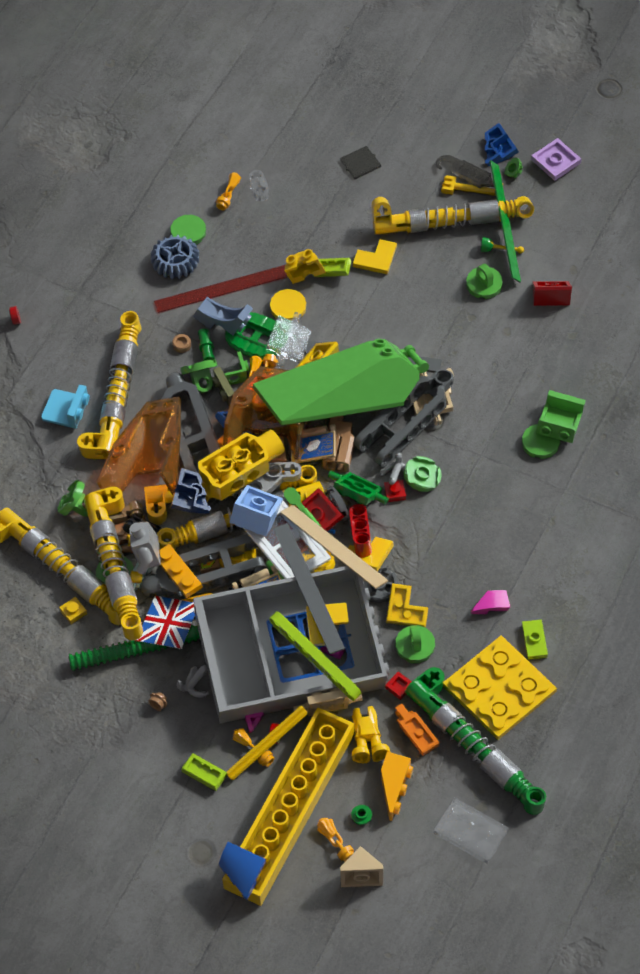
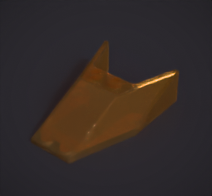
[223,366,305,460]
[96,397,181,495]

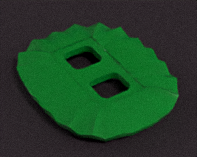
[225,312,288,360]

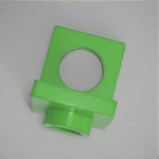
[224,351,249,385]

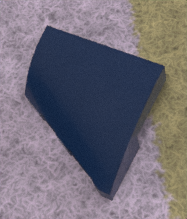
[171,468,211,514]

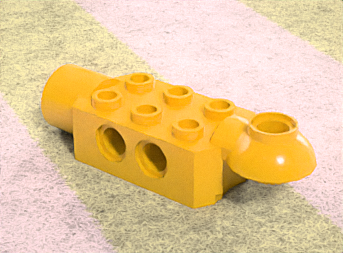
[198,430,285,502]

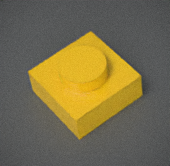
[59,597,87,624]

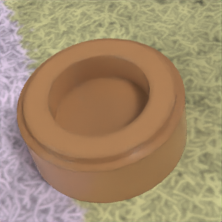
[172,334,191,353]

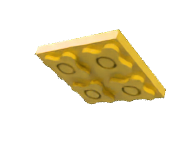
[443,635,557,740]

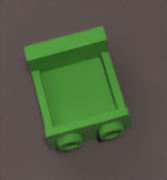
[536,390,586,443]

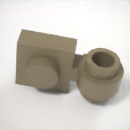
[109,501,144,524]

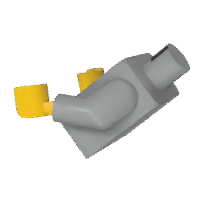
[126,522,161,583]

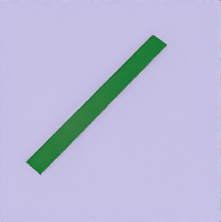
[490,160,521,283]

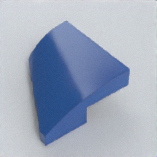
[219,842,266,900]

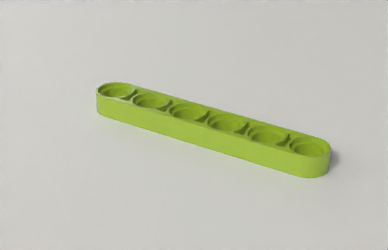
[269,611,362,701]

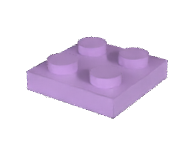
[531,138,581,181]

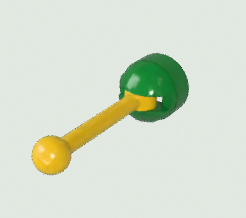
[480,237,524,254]

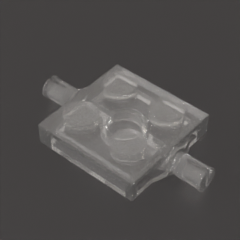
[266,312,312,367]

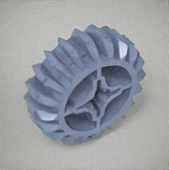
[151,235,199,279]

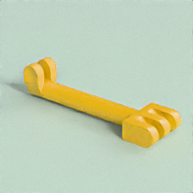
[441,175,503,196]

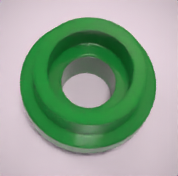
[351,805,372,825]

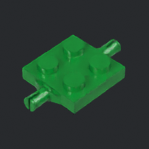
[328,470,389,505]

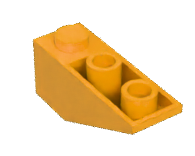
[381,752,413,821]

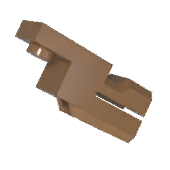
[323,415,354,473]

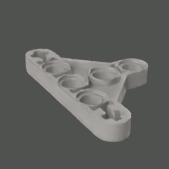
[236,462,302,495]

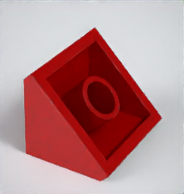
[532,281,572,306]

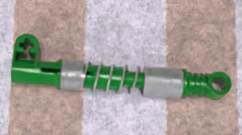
[405,667,547,815]

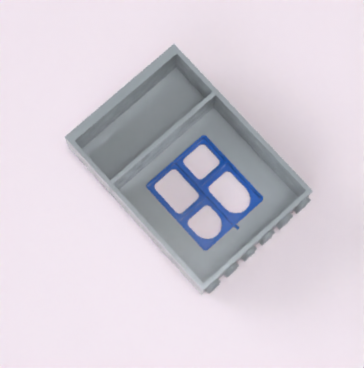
[193,566,390,724]

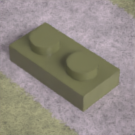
[212,367,236,407]

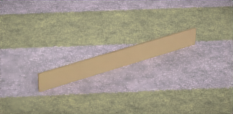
[280,505,388,589]

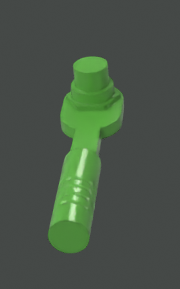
[284,487,321,527]

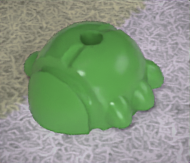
[504,158,523,178]

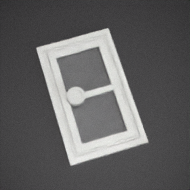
[243,500,331,579]

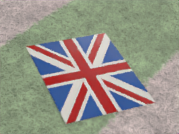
[136,596,195,649]

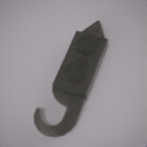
[436,155,494,189]

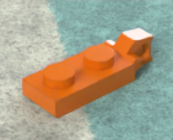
[395,704,440,756]

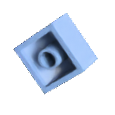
[230,485,283,536]

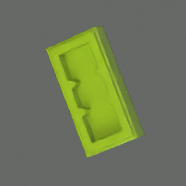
[313,258,351,277]
[522,620,548,660]
[181,753,227,791]

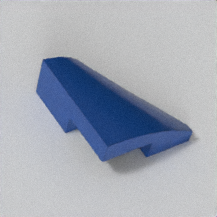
[485,123,519,166]

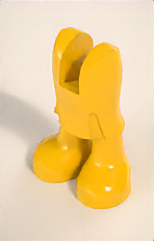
[352,706,390,764]

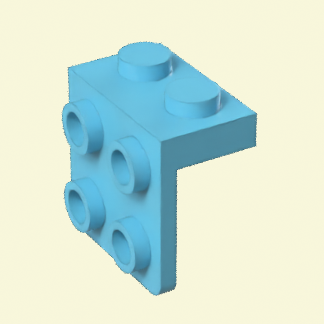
[42,384,90,429]

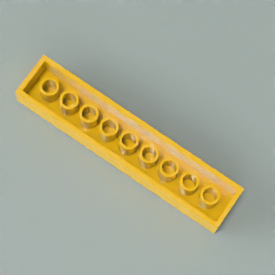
[222,708,355,906]

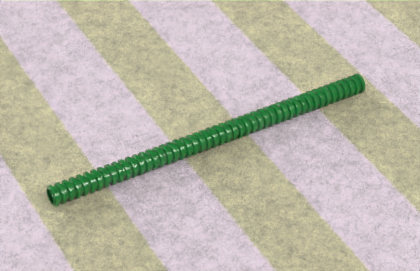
[68,624,201,671]

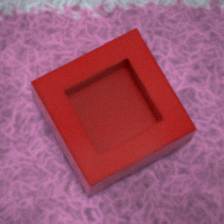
[384,480,406,502]
[385,671,412,700]

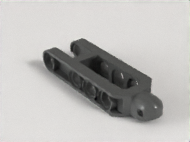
[354,369,454,467]
[161,372,220,473]
[140,534,268,600]

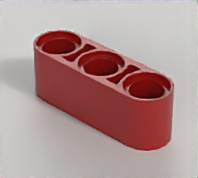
[349,504,372,558]

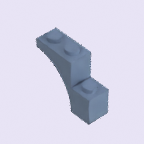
[193,296,253,335]

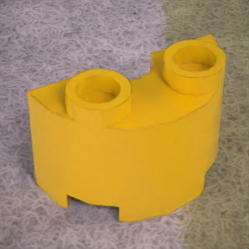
[284,249,326,284]

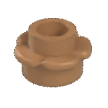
[148,692,167,711]

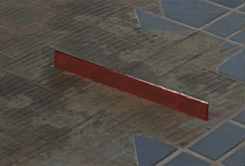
[154,265,288,313]

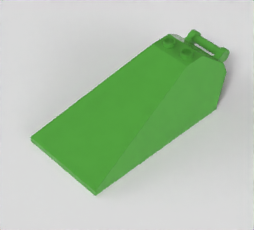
[253,339,429,425]

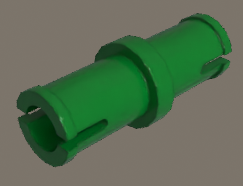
[198,328,215,361]

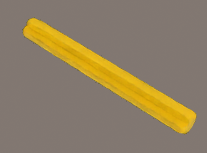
[226,706,307,780]

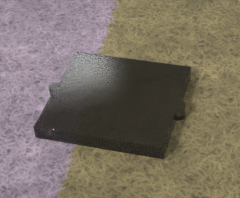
[340,146,381,179]

